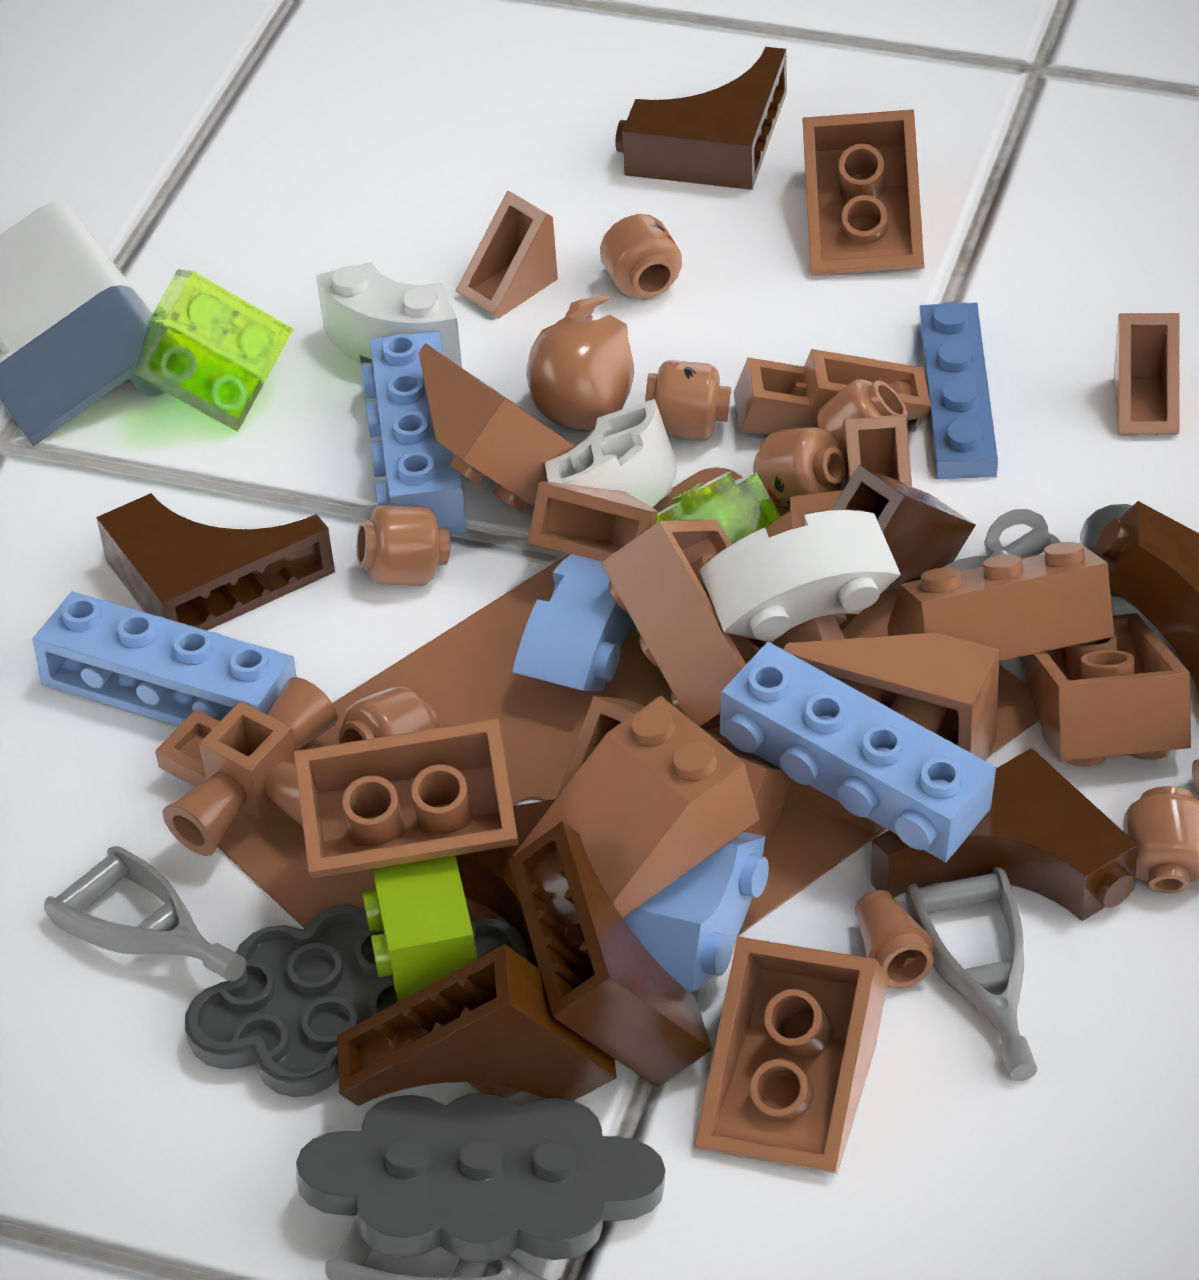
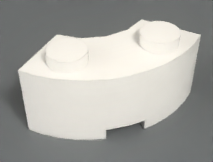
[316,262,463,368]
[545,399,677,508]
[699,510,901,642]

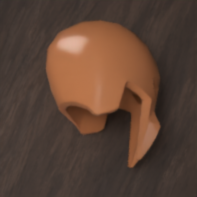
[526,296,635,431]

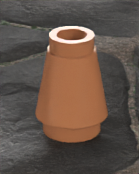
[855,890,934,988]

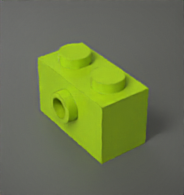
[362,855,477,1002]

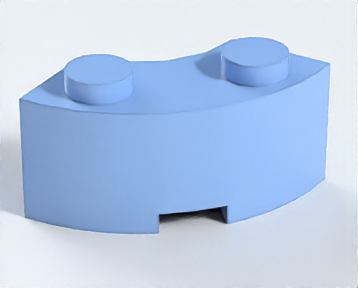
[512,554,637,691]
[623,832,769,992]

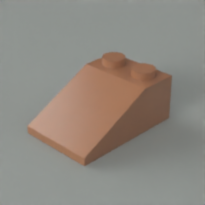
[802,109,925,276]
[419,343,576,513]
[1019,613,1191,767]
[783,632,1000,761]
[513,696,760,918]
[694,936,889,1174]

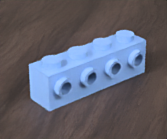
[361,330,467,534]
[32,591,297,726]
[720,642,996,862]

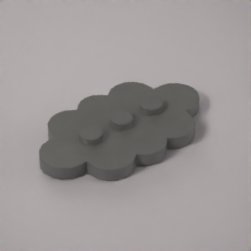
[185,905,527,1097]
[296,1093,666,1263]

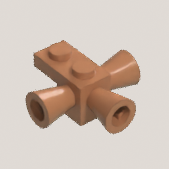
[155,677,338,856]

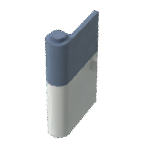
[0,202,187,446]

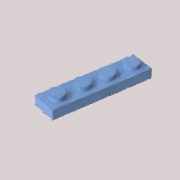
[919,302,998,479]

